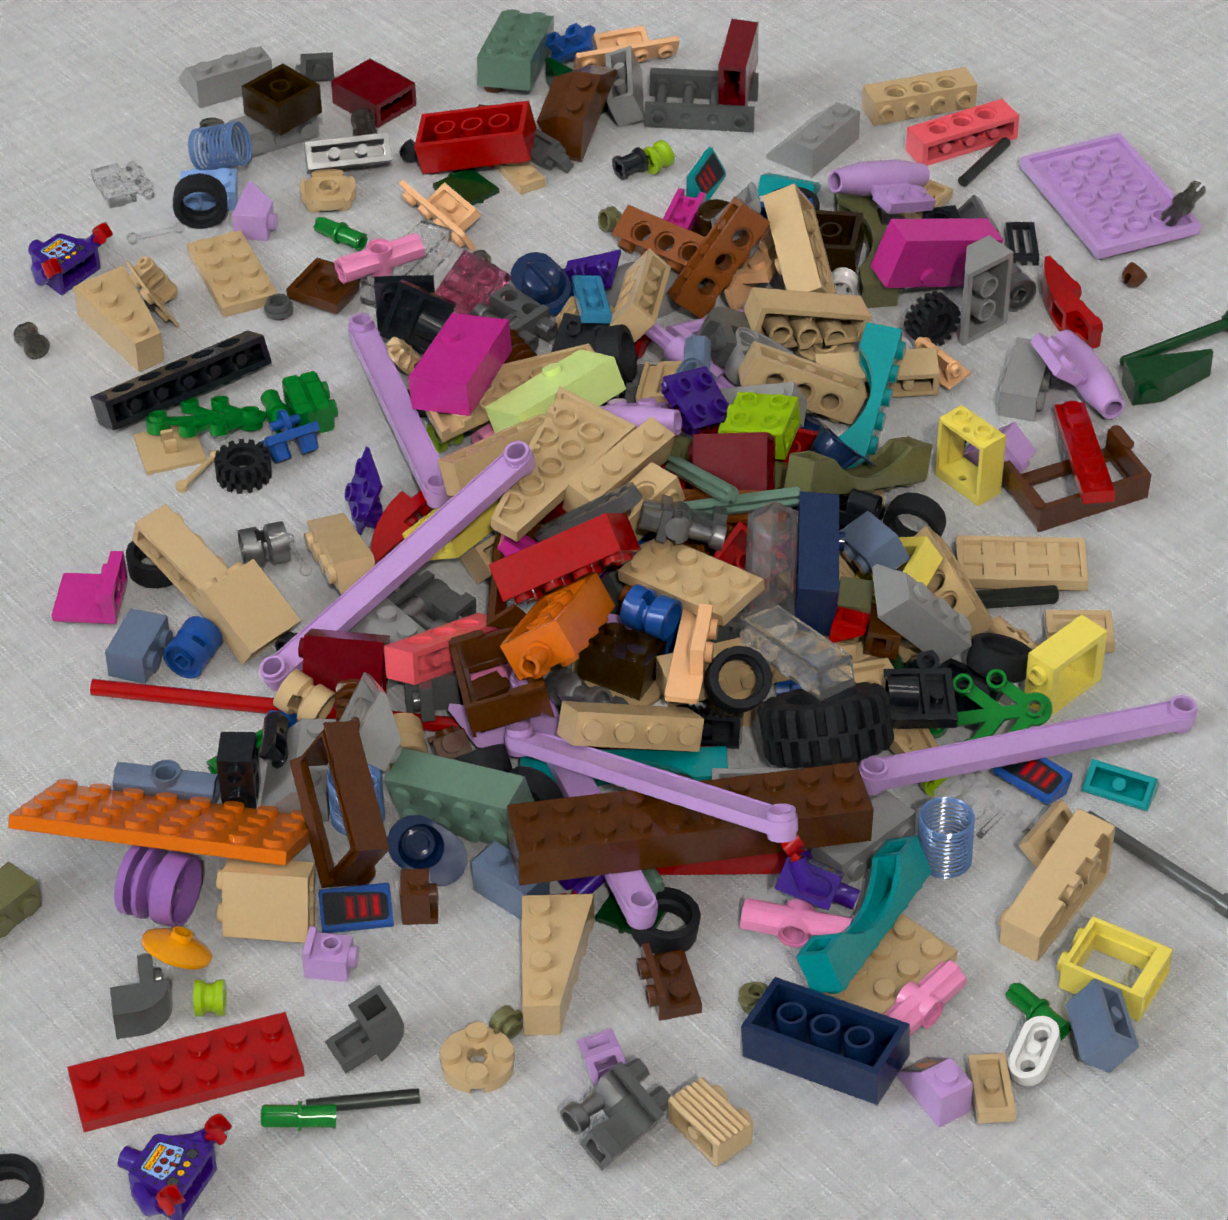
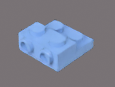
[179,168,238,211]

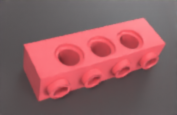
[905,99,1020,166]
[384,613,501,685]

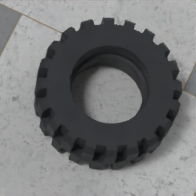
[758,682,894,769]

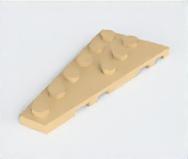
[425,343,594,443]
[491,387,636,542]

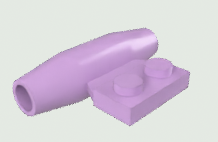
[828,159,936,214]
[1030,330,1125,419]
[599,398,682,436]

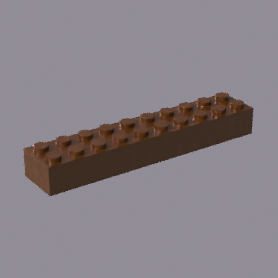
[507,762,874,886]

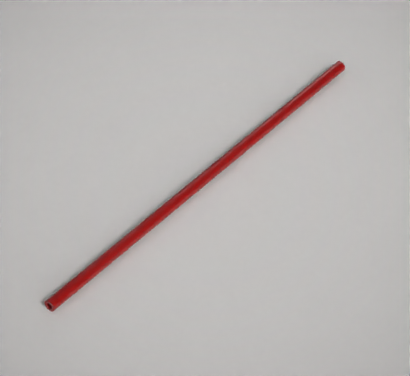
[90,679,712,750]

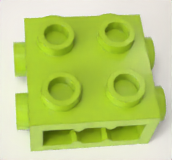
[718,392,801,460]

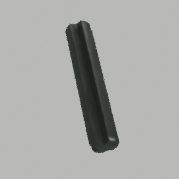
[975,585,1059,609]

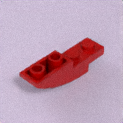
[1042,255,1103,349]
[368,490,435,565]

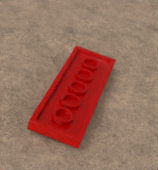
[67,1012,305,1133]

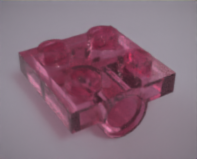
[435,249,512,315]

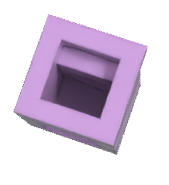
[302,927,359,982]
[577,1028,626,1086]

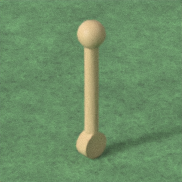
[176,450,217,493]

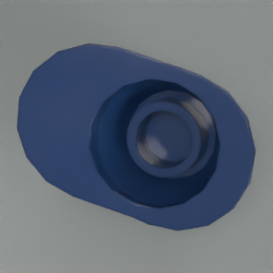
[510,252,571,310]
[809,421,876,469]
[387,815,468,886]

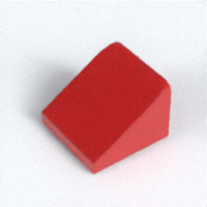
[829,607,870,643]

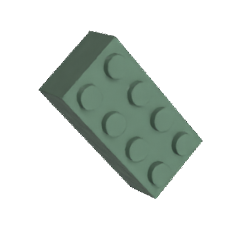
[477,9,554,91]
[384,748,534,848]

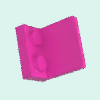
[51,551,128,624]

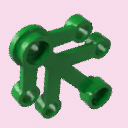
[146,396,266,438]
[928,669,1053,741]

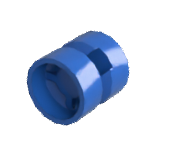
[620,584,683,641]
[163,616,223,678]

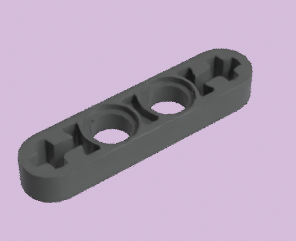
[534,482,643,542]

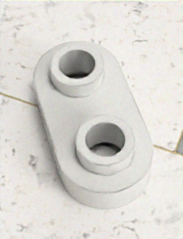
[1008,1016,1061,1086]

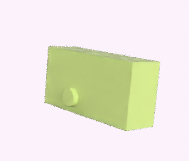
[485,349,626,433]

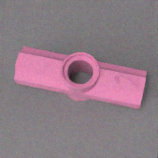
[334,233,425,284]
[740,898,853,948]
[883,960,966,1036]

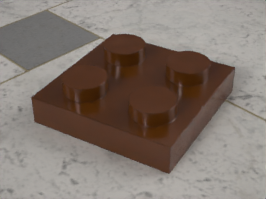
[286,257,367,314]

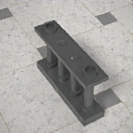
[645,67,759,133]

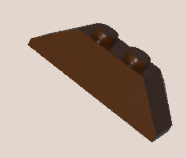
[536,65,617,162]

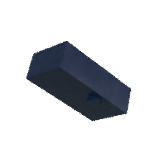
[792,491,845,636]
[741,977,910,1105]

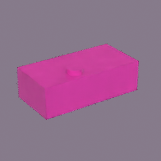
[870,218,1004,288]
[408,313,512,416]

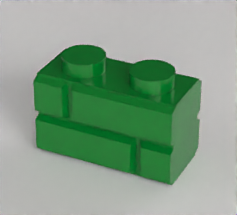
[282,371,338,434]

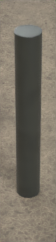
[958,137,1011,187]
[306,1088,420,1111]

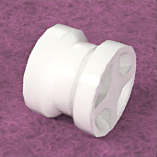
[832,267,859,295]

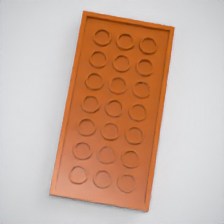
[8,779,310,866]

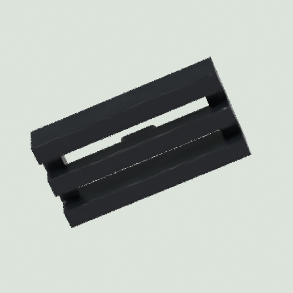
[1005,222,1039,266]

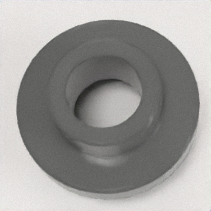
[264,294,294,320]

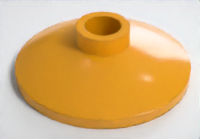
[141,926,212,969]

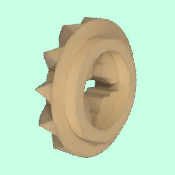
[386,337,421,375]

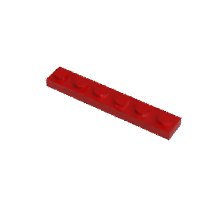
[1054,401,1115,504]

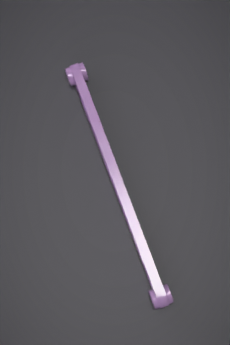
[348,313,452,509]
[260,441,535,691]
[509,670,658,930]
[858,695,1197,795]
[504,721,798,843]

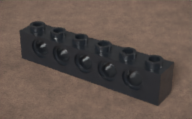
[90,330,272,430]

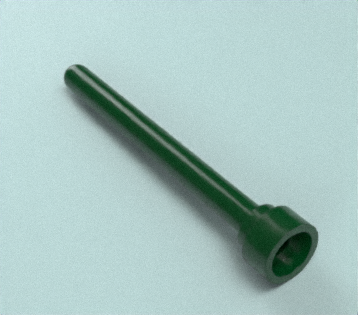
[1120,311,1228,367]

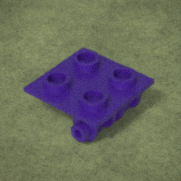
[563,249,622,297]
[661,366,729,436]
[344,447,383,535]

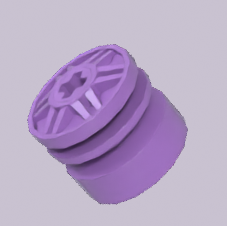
[114,845,203,928]

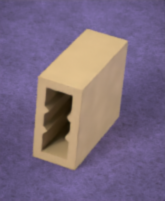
[195,559,301,665]
[217,858,315,943]

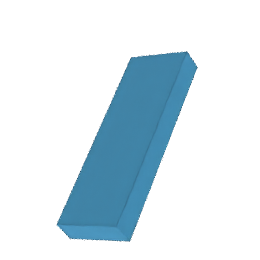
[571,275,612,323]

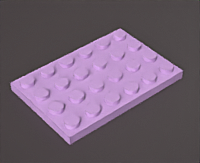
[1020,133,1201,259]

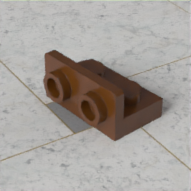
[636,943,702,1021]

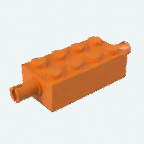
[500,572,615,681]

